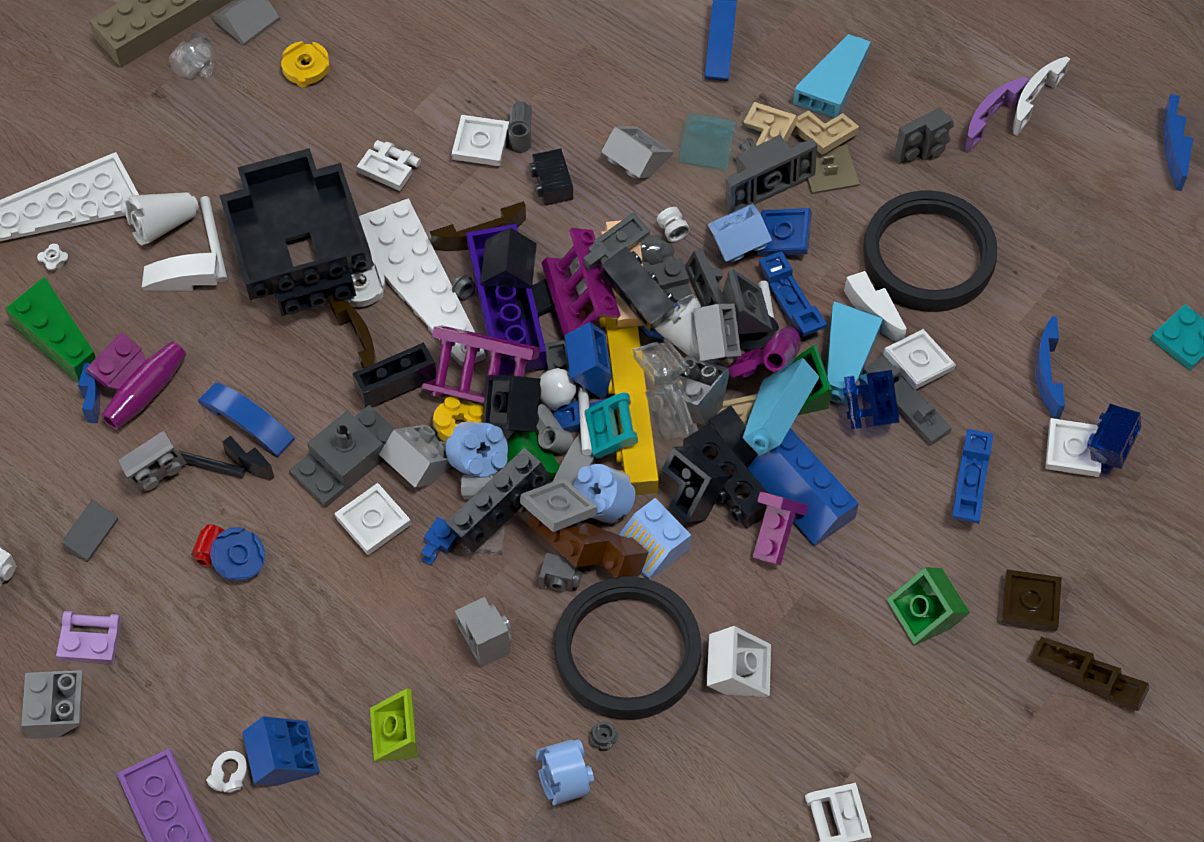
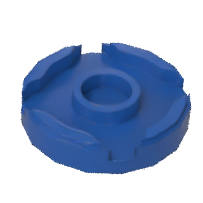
[210,527,266,582]

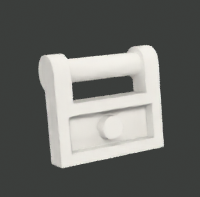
[805,783,871,842]

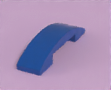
[759,251,827,336]
[1035,316,1065,419]
[198,382,295,458]
[952,429,994,524]

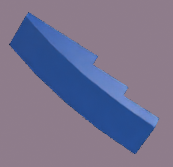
[705,0,737,81]
[1163,94,1193,191]

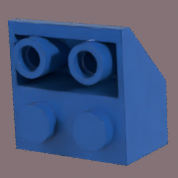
[565,322,612,398]
[242,716,320,786]

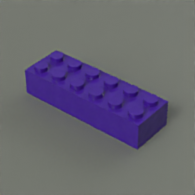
[466,224,547,375]

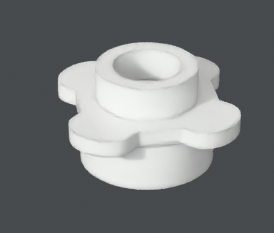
[37,244,68,270]

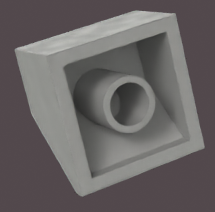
[601,126,674,179]

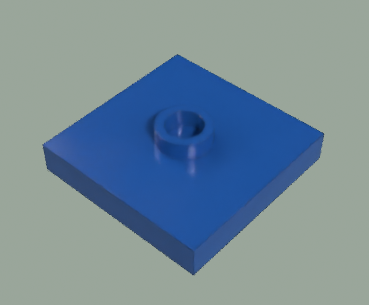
[757,208,812,256]

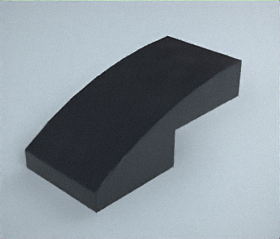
[709,405,758,464]
[222,436,274,481]

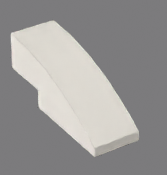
[142,253,219,291]
[844,271,907,342]

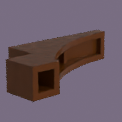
[516,506,649,579]

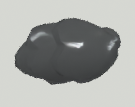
[640,235,675,265]

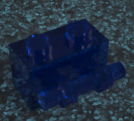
[843,370,900,430]
[1087,404,1142,474]

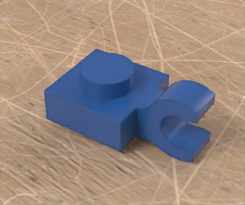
[421,517,457,565]

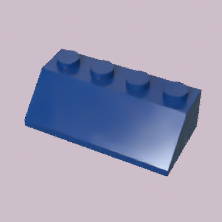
[747,428,859,547]

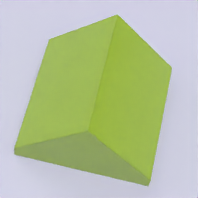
[370,688,418,762]

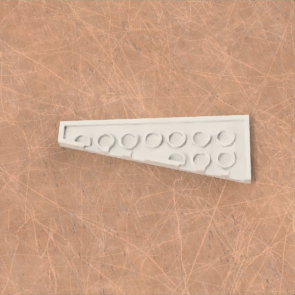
[0,152,139,241]
[359,198,486,368]

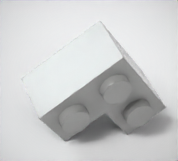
[455,597,512,667]

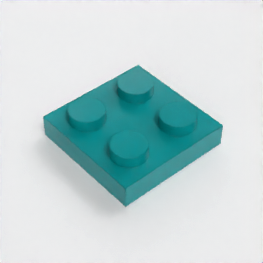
[1151,304,1204,371]

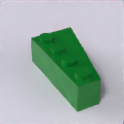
[5,276,96,383]

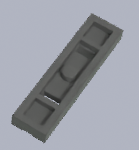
[685,250,725,307]
[863,355,952,446]

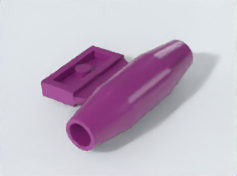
[728,327,801,378]
[86,331,186,430]

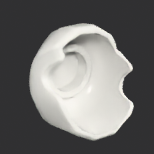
[539,368,576,411]

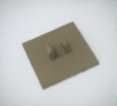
[807,145,860,194]

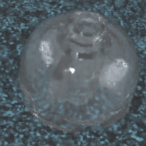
[168,32,216,81]

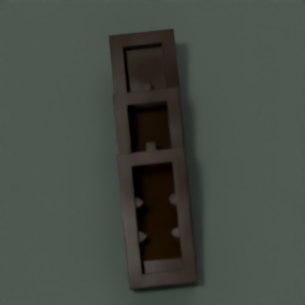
[1030,636,1149,711]

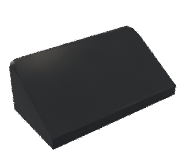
[516,279,555,320]

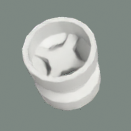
[657,207,690,242]

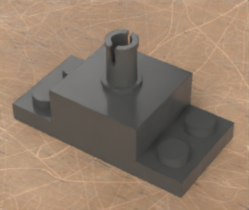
[725,135,817,214]
[289,405,395,508]

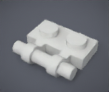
[357,140,421,191]

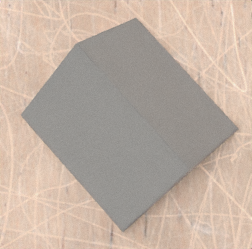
[213,0,280,46]

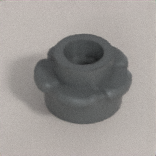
[452,275,475,299]
[590,722,618,749]

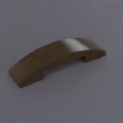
[429,201,526,251]
[327,292,377,368]

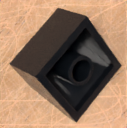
[482,375,541,432]

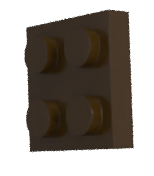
[1001,569,1062,631]

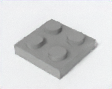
[520,478,598,532]

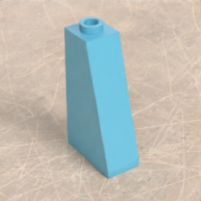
[793,34,871,118]
[826,301,883,405]
[743,358,819,456]

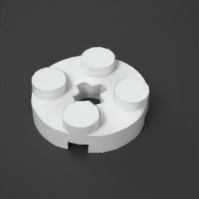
[345,264,385,308]

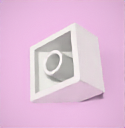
[707,626,771,697]

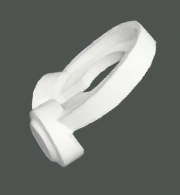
[206,751,247,793]

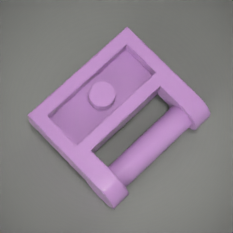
[56,611,121,664]

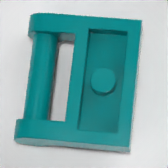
[585,392,638,459]

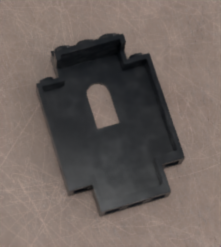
[219,148,373,316]

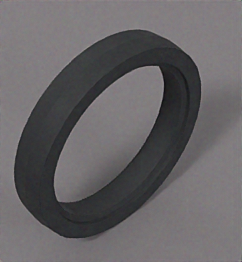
[863,190,997,312]
[554,576,702,720]

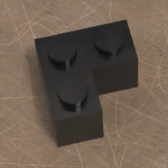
[662,445,730,522]

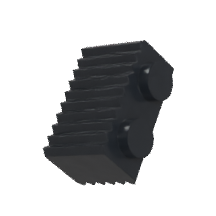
[529,148,573,206]

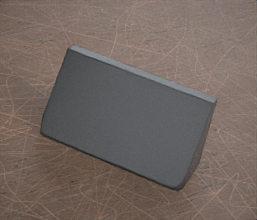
[62,500,118,562]

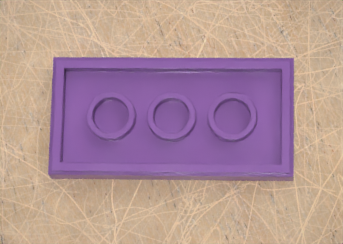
[117,748,213,842]

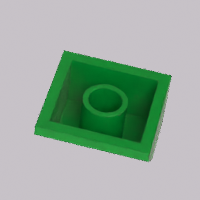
[886,567,970,645]

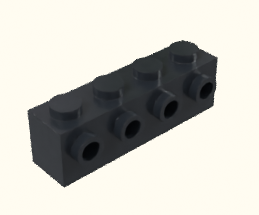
[445,448,551,553]

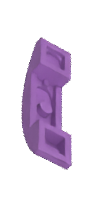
[965,77,1030,153]

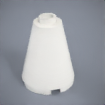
[124,192,199,245]
[655,294,720,364]

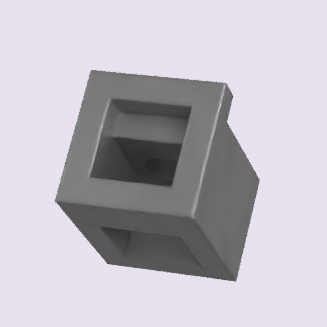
[539,553,582,592]

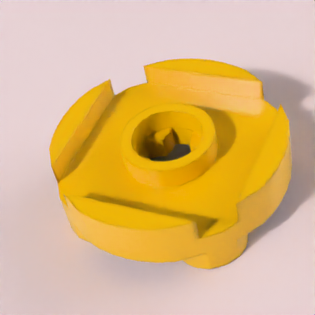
[281,41,330,87]
[433,396,483,442]

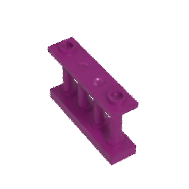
[541,228,621,337]
[422,325,540,403]

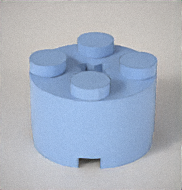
[446,421,508,477]
[574,464,635,524]
[536,739,594,805]

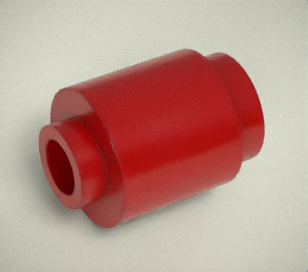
[191,524,225,567]

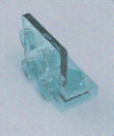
[679,113,737,169]

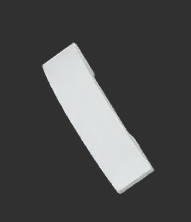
[1013,57,1070,136]

